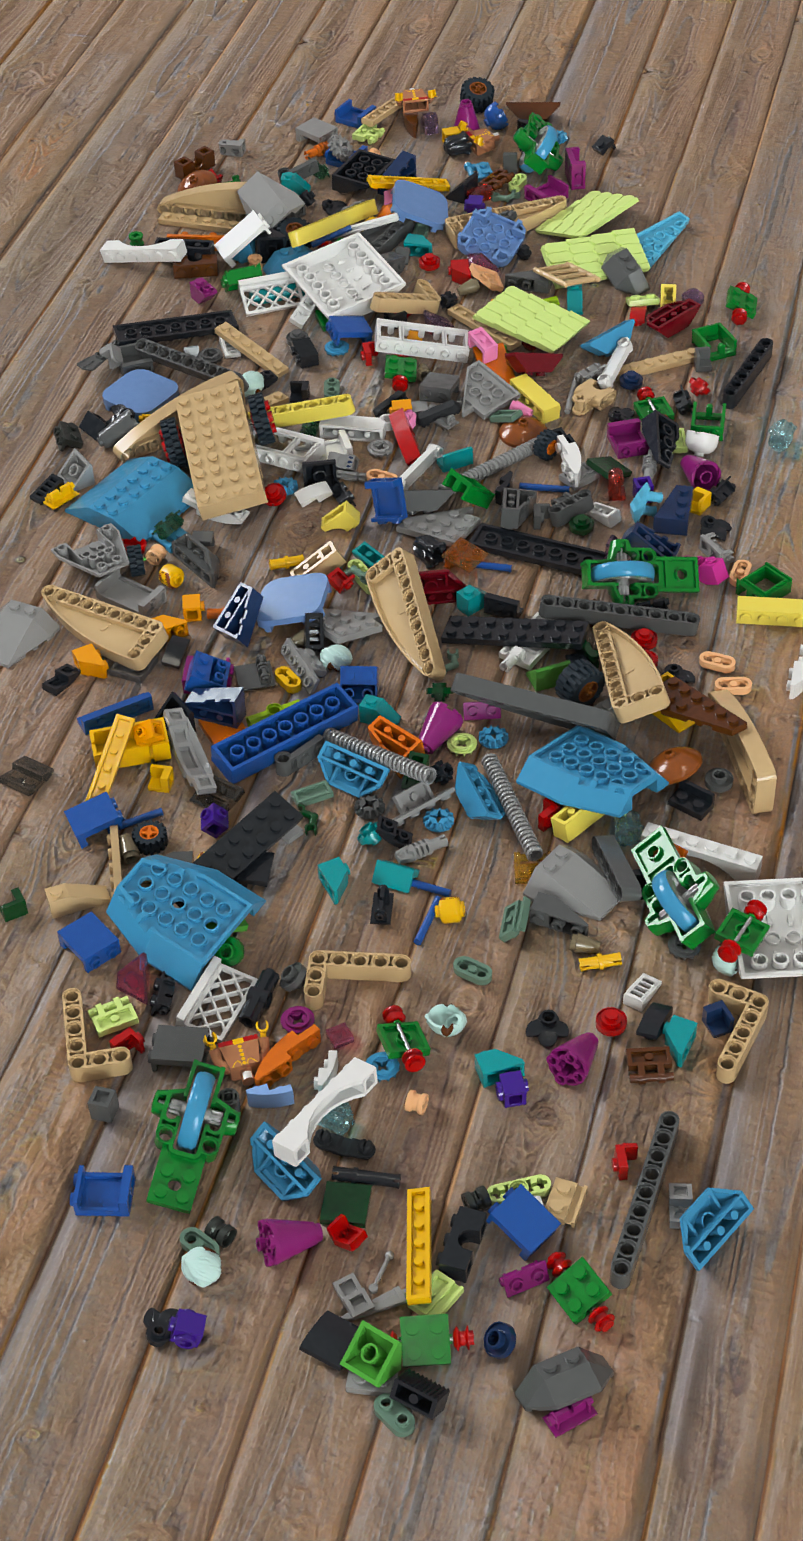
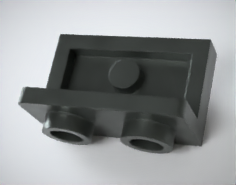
[53,421,83,452]

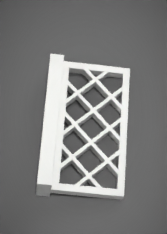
[238,272,303,317]
[175,956,258,1043]

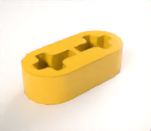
[275,666,302,694]

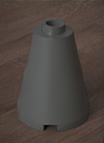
[96,409,138,448]

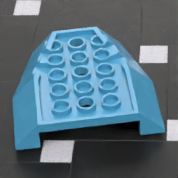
[516,725,669,818]
[106,854,266,991]

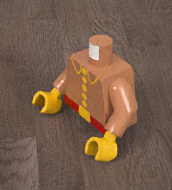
[395,88,437,113]
[458,120,500,156]
[203,1020,270,1086]

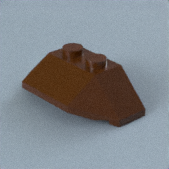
[506,102,561,120]

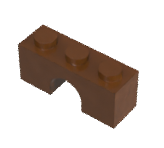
[174,146,215,180]
[173,254,218,279]

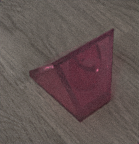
[467,253,501,272]
[116,952,150,1005]

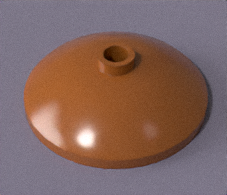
[177,170,217,192]
[499,416,547,448]
[649,746,703,785]

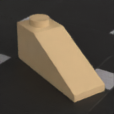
[290,541,347,576]
[45,883,111,919]

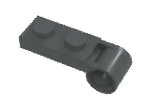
[277,158,320,184]
[274,734,325,777]

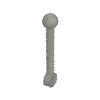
[369,1251,394,1294]

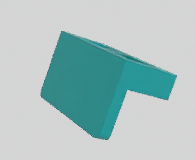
[437,446,473,473]
[372,859,420,893]

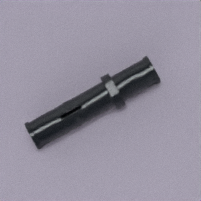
[332,1166,401,1189]

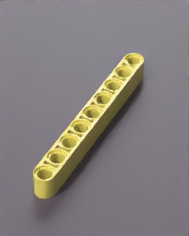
[288,199,379,248]

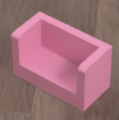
[468,327,498,364]

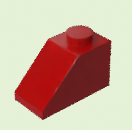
[448,259,471,285]

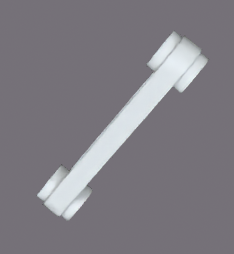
[597,337,633,389]
[400,444,443,490]

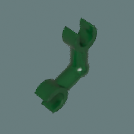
[298,804,319,836]

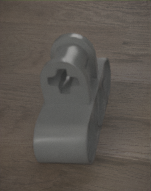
[548,489,594,527]

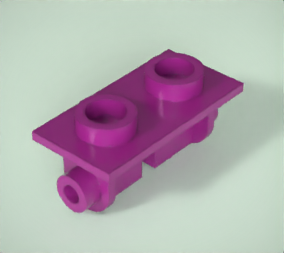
[463,702,501,721]
[499,1260,550,1298]
[542,1396,598,1438]

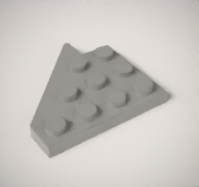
[462,360,521,420]
[396,507,481,548]
[312,608,382,644]

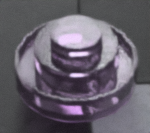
[682,288,704,304]

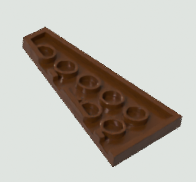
[660,676,747,736]

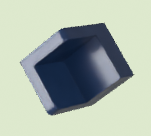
[702,1000,734,1038]

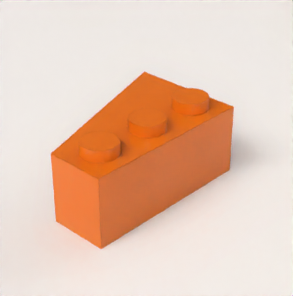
[367,715,425,779]

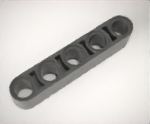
[592,835,642,902]

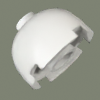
[685,430,719,457]

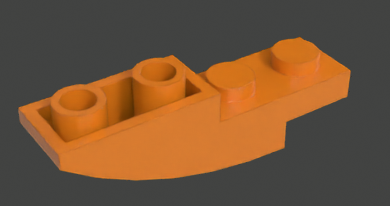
[254,1024,321,1088]

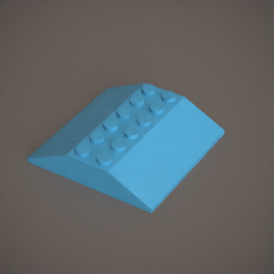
[65,456,194,542]

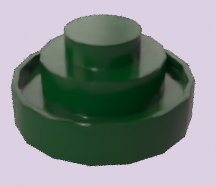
[569,514,594,535]
[426,683,453,701]

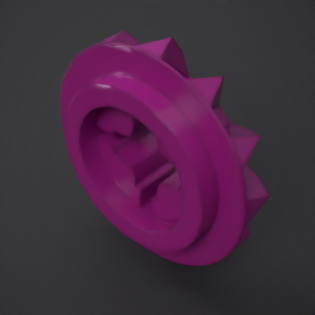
[281,1006,315,1034]

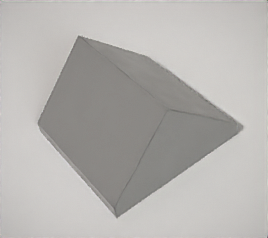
[57,448,95,492]

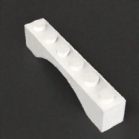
[100,239,187,263]
[641,822,763,881]
[272,1057,378,1167]

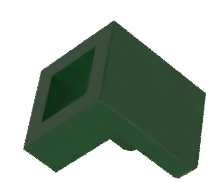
[0,887,28,922]

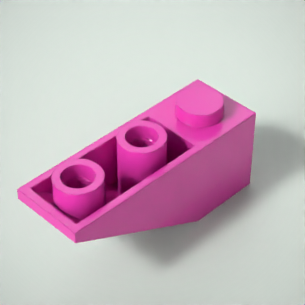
[684,556,729,585]

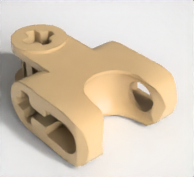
[572,379,617,416]

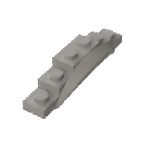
[163,707,217,795]

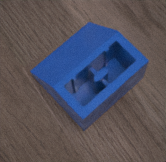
[184,651,231,692]
[340,666,379,703]

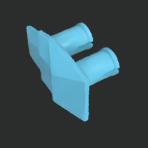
[630,482,663,523]

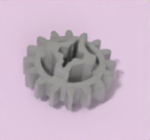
[327,134,354,162]

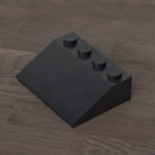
[332,149,395,193]

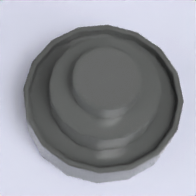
[286,329,309,347]
[704,768,734,793]
[280,962,306,992]

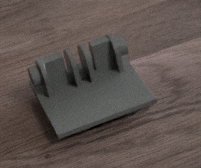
[234,654,276,691]

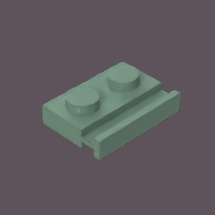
[499,896,531,943]

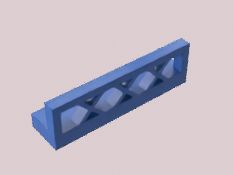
[77,692,154,735]

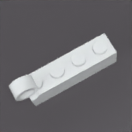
[319,414,393,442]

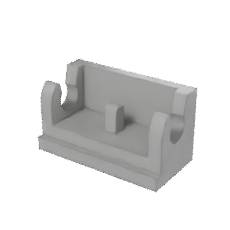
[699,532,735,565]

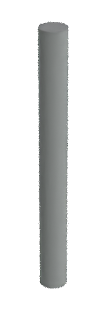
[564,372,579,414]

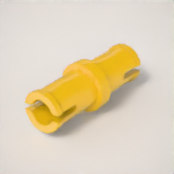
[269,554,304,570]
[578,952,622,972]

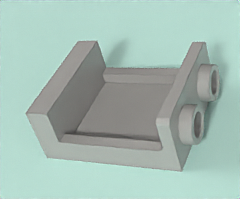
[295,117,338,144]

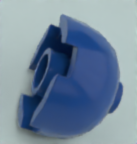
[483,102,509,130]

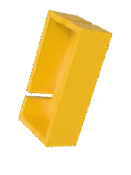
[89,717,172,769]

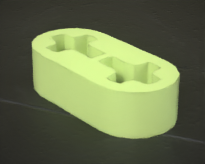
[508,173,527,192]

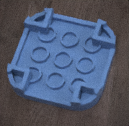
[390,180,448,233]
[457,207,526,267]
[102,369,179,423]
[256,573,332,632]

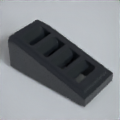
[29,474,64,505]
[304,613,324,651]

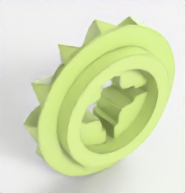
[447,733,477,757]

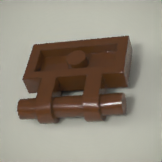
[478,169,515,191]
[626,1046,674,1085]

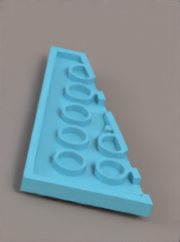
[637,211,690,270]

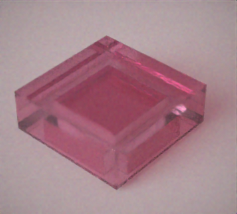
[326,1022,354,1049]

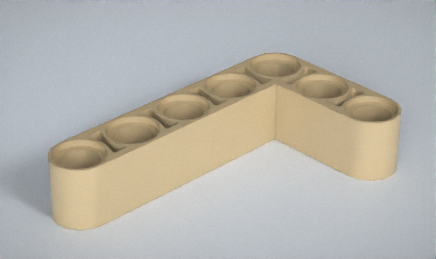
[370,279,441,315]
[304,950,412,1011]
[708,979,769,1084]
[62,988,133,1082]

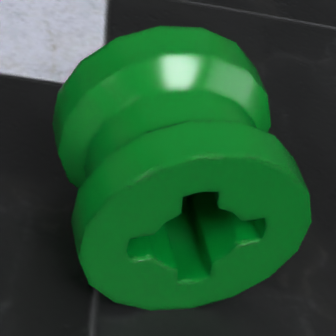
[129,231,144,246]

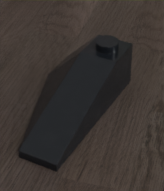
[641,410,679,469]

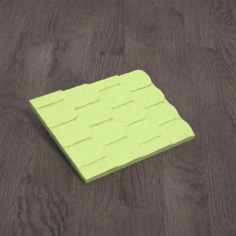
[535,191,639,239]
[540,228,650,289]
[472,286,590,353]

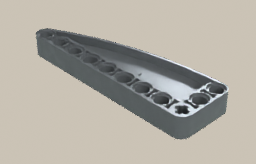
[360,217,414,254]
[450,673,621,740]

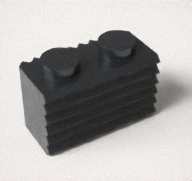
[290,337,319,369]
[389,1368,450,1420]

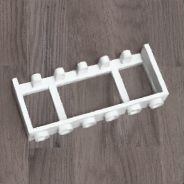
[375,318,470,363]
[251,425,326,473]

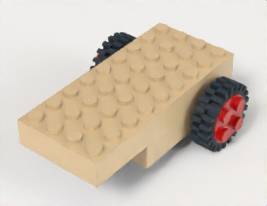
[159,380,277,520]

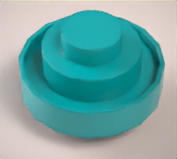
[357,821,382,846]

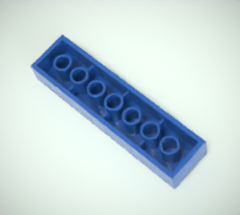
[211,683,358,785]

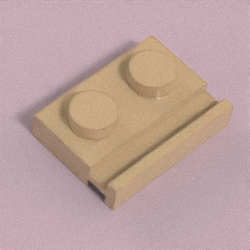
[545,1177,588,1228]

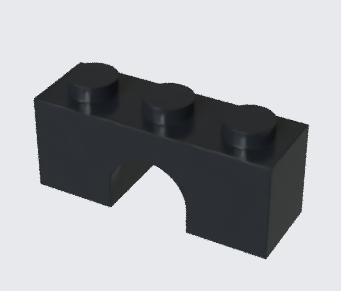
[436,1206,487,1283]

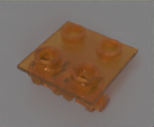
[441,537,489,574]

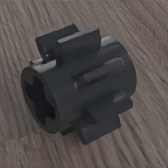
[299,190,316,207]
[440,291,458,309]
[431,760,453,785]

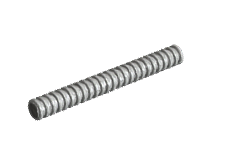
[438,438,537,494]
[323,728,437,785]
[481,753,543,861]

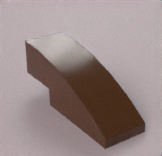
[403,112,419,138]

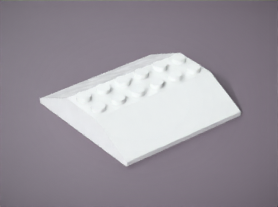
[282,232,406,319]
[723,878,803,979]

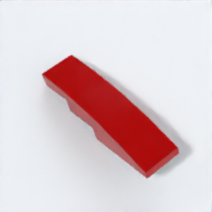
[388,408,421,466]

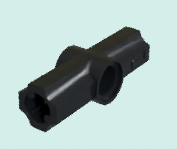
[239,968,280,1028]

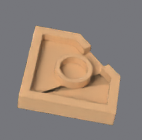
[469,263,504,292]

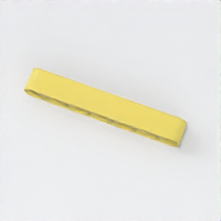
[248,394,355,428]

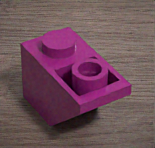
[189,277,218,304]

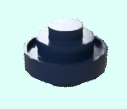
[619,370,643,390]
[484,1321,516,1359]

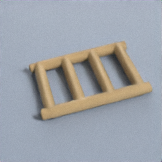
[533,262,601,288]

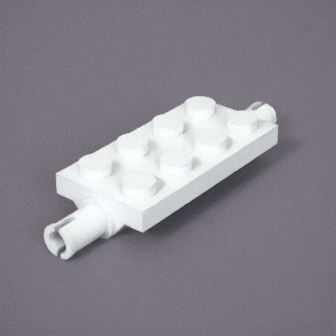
[499,612,552,672]

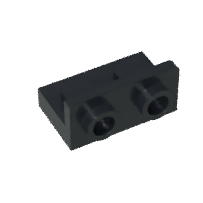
[484,592,523,619]
[668,779,715,821]

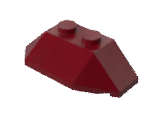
[646,298,701,338]
[505,352,563,376]
[419,569,467,605]

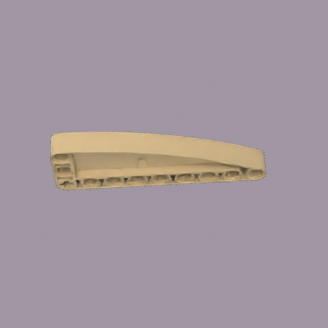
[157,182,247,222]
[445,195,567,250]
[113,371,246,462]
[365,547,446,682]
[41,585,169,671]
[593,621,670,723]
[708,689,777,814]

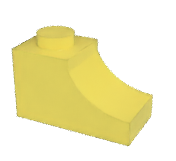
[660,284,677,307]
[321,500,360,532]

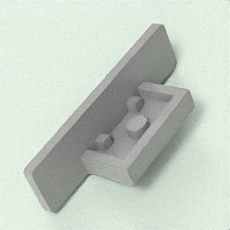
[280,638,327,694]
[392,782,456,827]

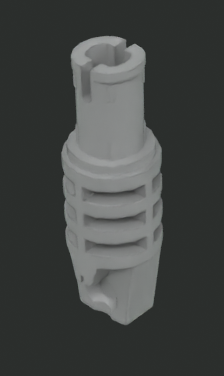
[642,449,658,482]
[395,834,449,864]

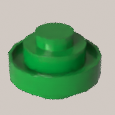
[214,936,244,967]

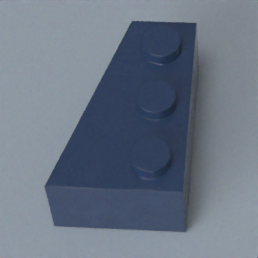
[378,151,417,196]
[653,485,693,536]
[622,521,681,561]
[213,582,264,648]
[185,687,246,729]

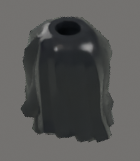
[443,131,473,156]
[413,535,447,569]

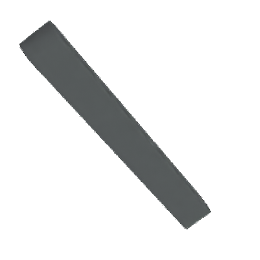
[135,338,249,393]
[538,595,700,636]
[610,1111,680,1289]

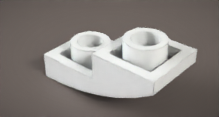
[294,481,333,507]
[314,1050,338,1092]

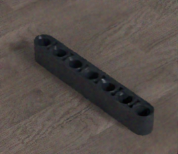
[722,338,773,409]

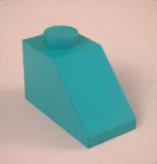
[281,172,311,195]
[403,233,433,257]
[567,284,583,315]
[456,585,486,616]
[359,694,401,726]
[317,857,350,905]
[663,1015,698,1068]
[474,1049,525,1088]

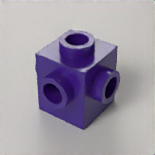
[200,803,229,838]

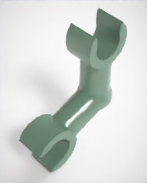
[491,189,521,202]
[343,565,367,585]
[445,648,459,674]

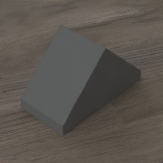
[503,152,518,173]

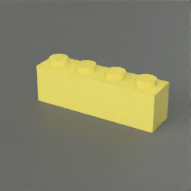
[510,373,561,424]
[736,596,803,627]
[551,806,605,843]

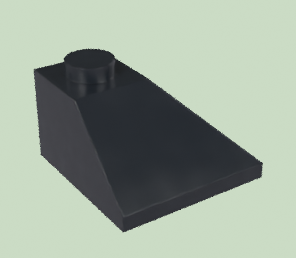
[302,459,337,487]

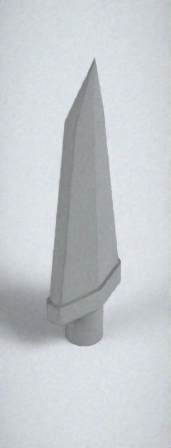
[341,1286,407,1321]

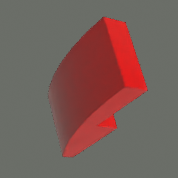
[629,306,647,326]

